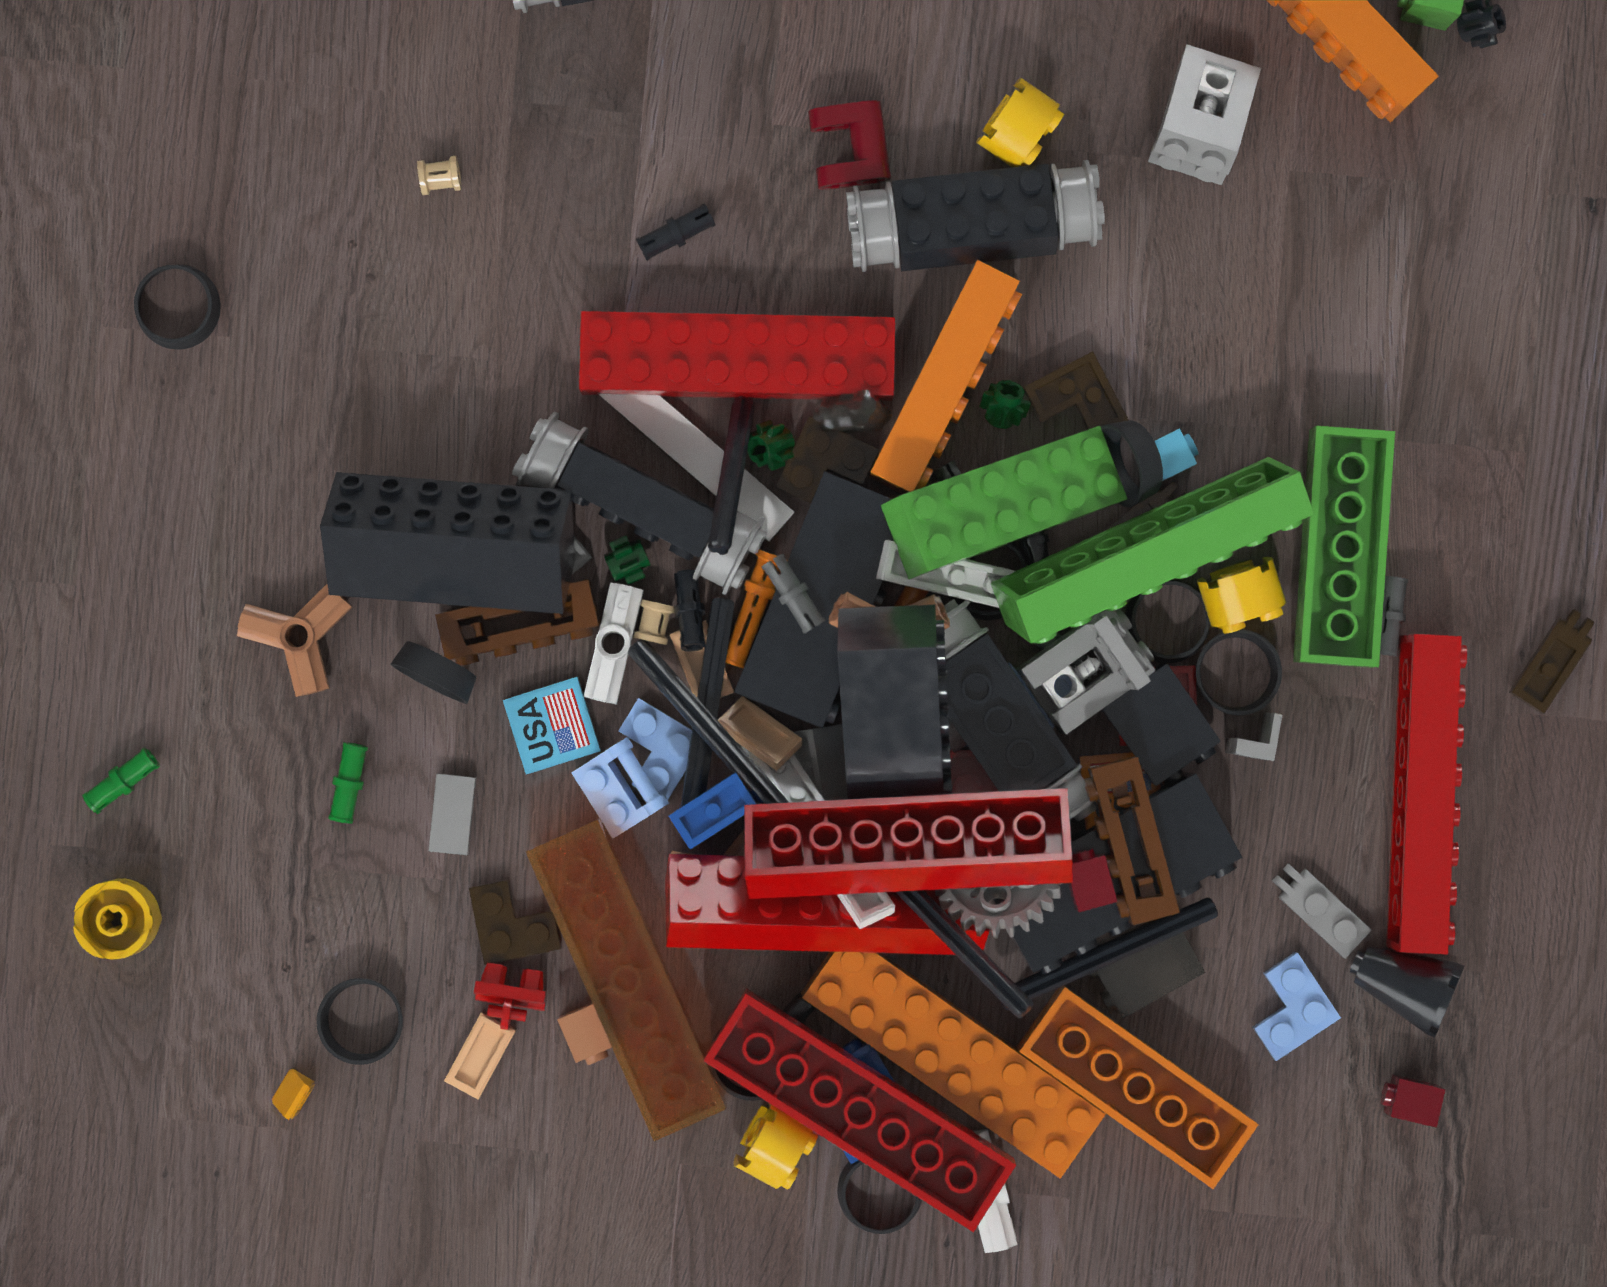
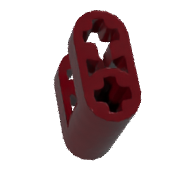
[808,100,891,190]

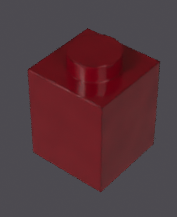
[1068,849,1118,912]
[1381,1074,1446,1128]

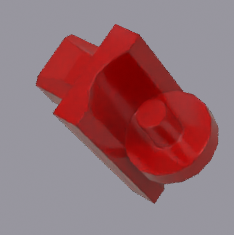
[474,963,547,1031]

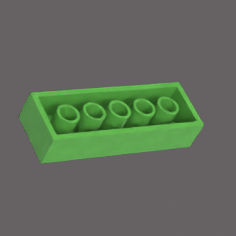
[881,426,1127,580]
[1293,426,1395,668]

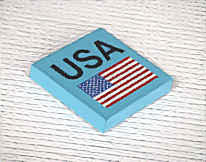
[503,677,601,775]

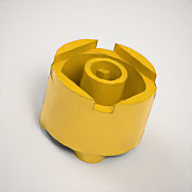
[976,77,1064,167]
[1197,557,1286,634]
[73,878,162,960]
[733,1103,818,1190]

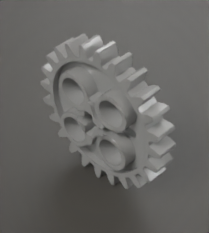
[935,883,1063,939]

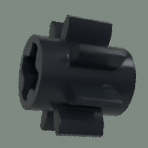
[1457,0,1506,49]

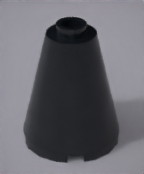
[1350,947,1465,1038]

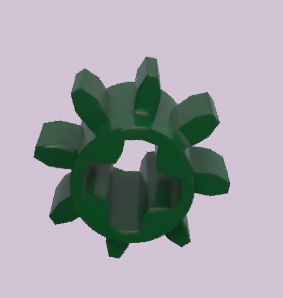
[979,380,1031,429]
[747,420,795,471]
[604,535,651,585]

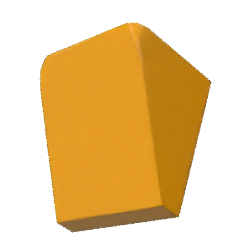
[272,1069,315,1120]

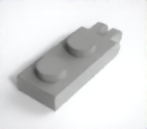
[1272,864,1372,959]

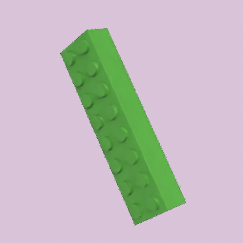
[990,457,1314,644]

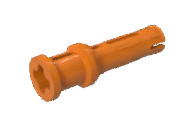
[726,549,788,669]

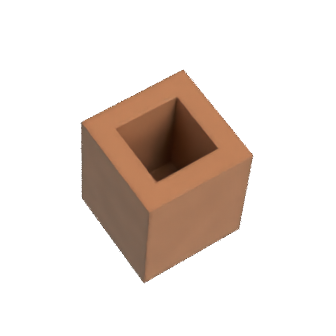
[557,1001,614,1065]

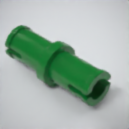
[328,742,368,824]
[82,747,160,814]

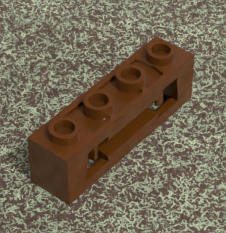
[435,580,600,666]
[1084,756,1180,925]

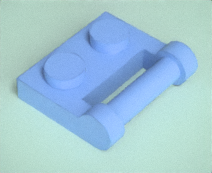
[572,737,669,838]

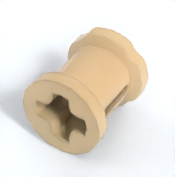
[417,156,462,196]
[633,600,674,645]

